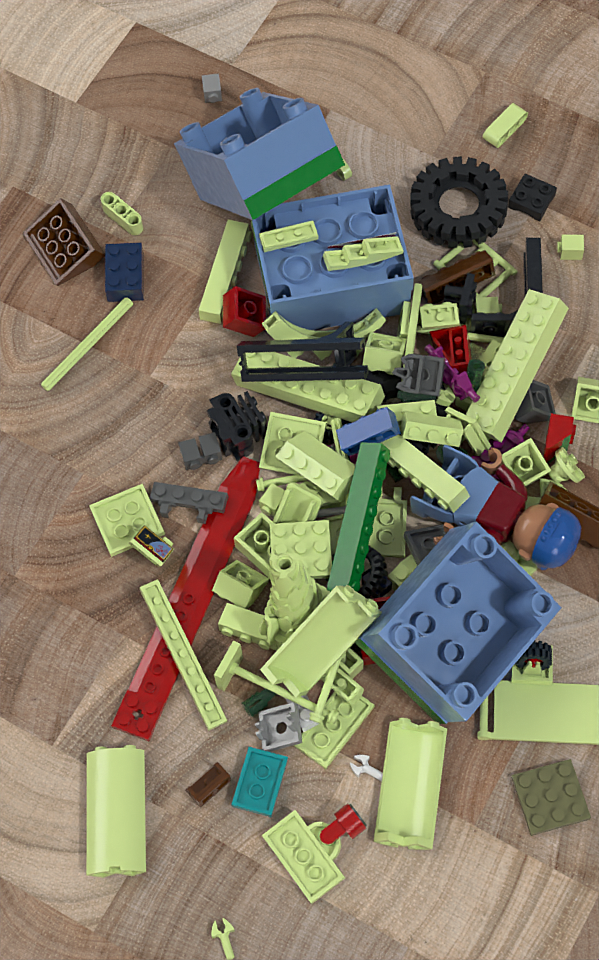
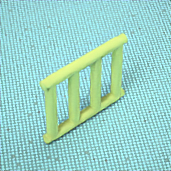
[433,239,518,298]

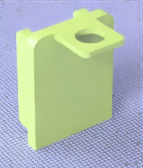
[445,407,491,456]
[272,481,323,524]

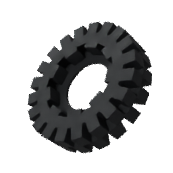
[410,156,508,248]

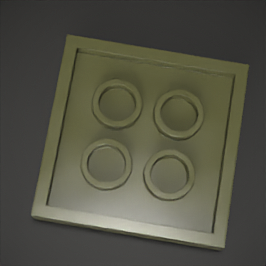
[511,759,591,836]

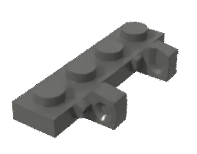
[149,482,228,524]

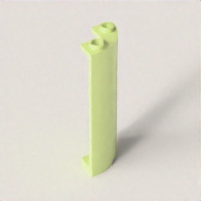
[260,585,382,698]
[373,718,447,850]
[86,745,146,878]

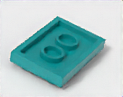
[231,747,288,818]

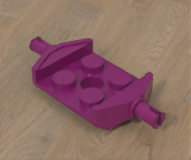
[425,344,480,402]
[472,424,530,483]

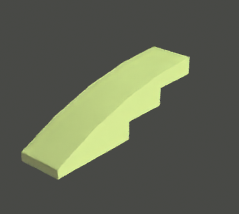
[323,236,404,271]

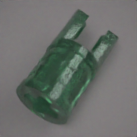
[466,359,485,393]
[241,688,277,718]

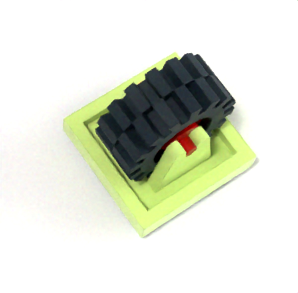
[511,640,553,685]

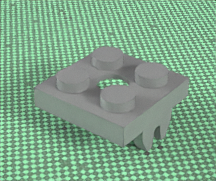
[255,702,302,752]

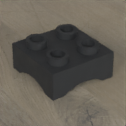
[508,174,557,222]

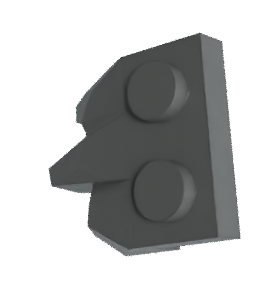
[392,354,445,396]

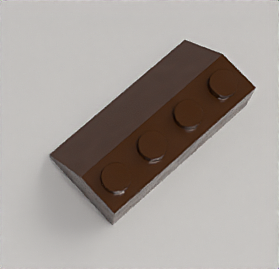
[418,250,496,304]
[538,481,599,549]

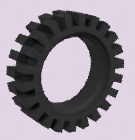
[325,545,388,599]

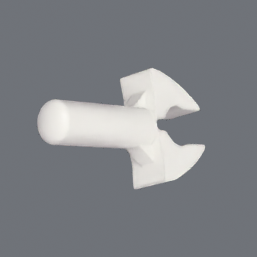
[350,755,383,781]

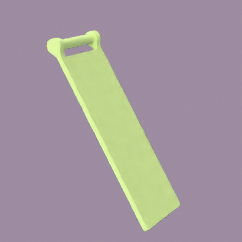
[477,680,599,745]

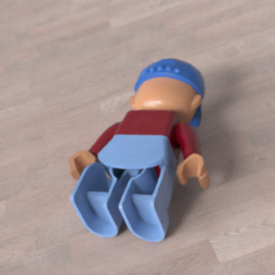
[410,445,581,570]

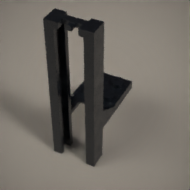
[470,237,543,338]
[236,321,369,382]

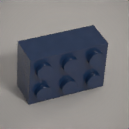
[105,242,144,302]

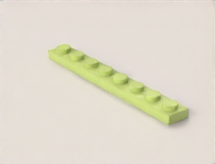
[139,579,227,731]

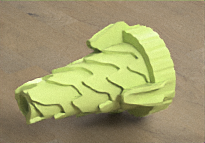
[259,553,330,649]

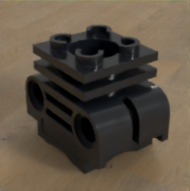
[207,391,267,461]

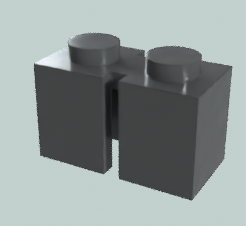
[178,432,222,470]

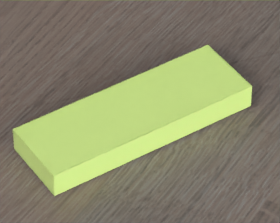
[259,221,319,252]

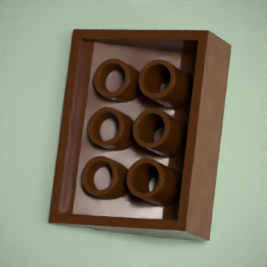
[23,198,105,286]

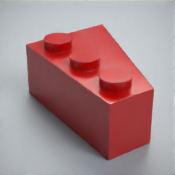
[429,325,474,380]

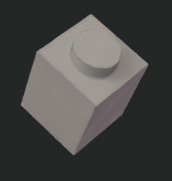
[202,74,222,103]

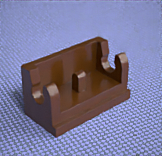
[185,762,231,808]

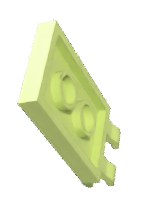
[369,487,407,558]

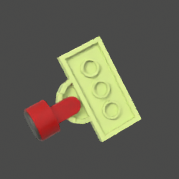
[262,803,367,904]

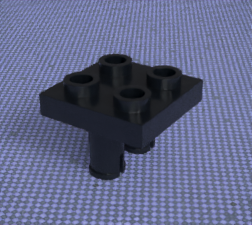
[444,273,477,325]

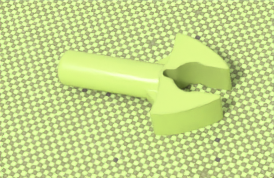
[436,387,455,407]
[211,918,235,960]

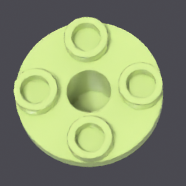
[549,447,585,483]

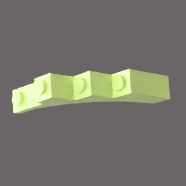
[262,308,387,361]

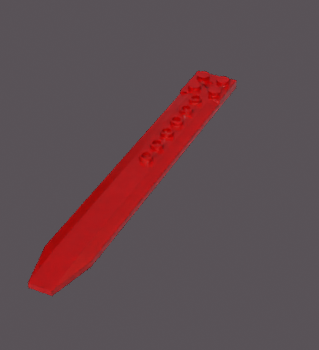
[111,457,260,742]

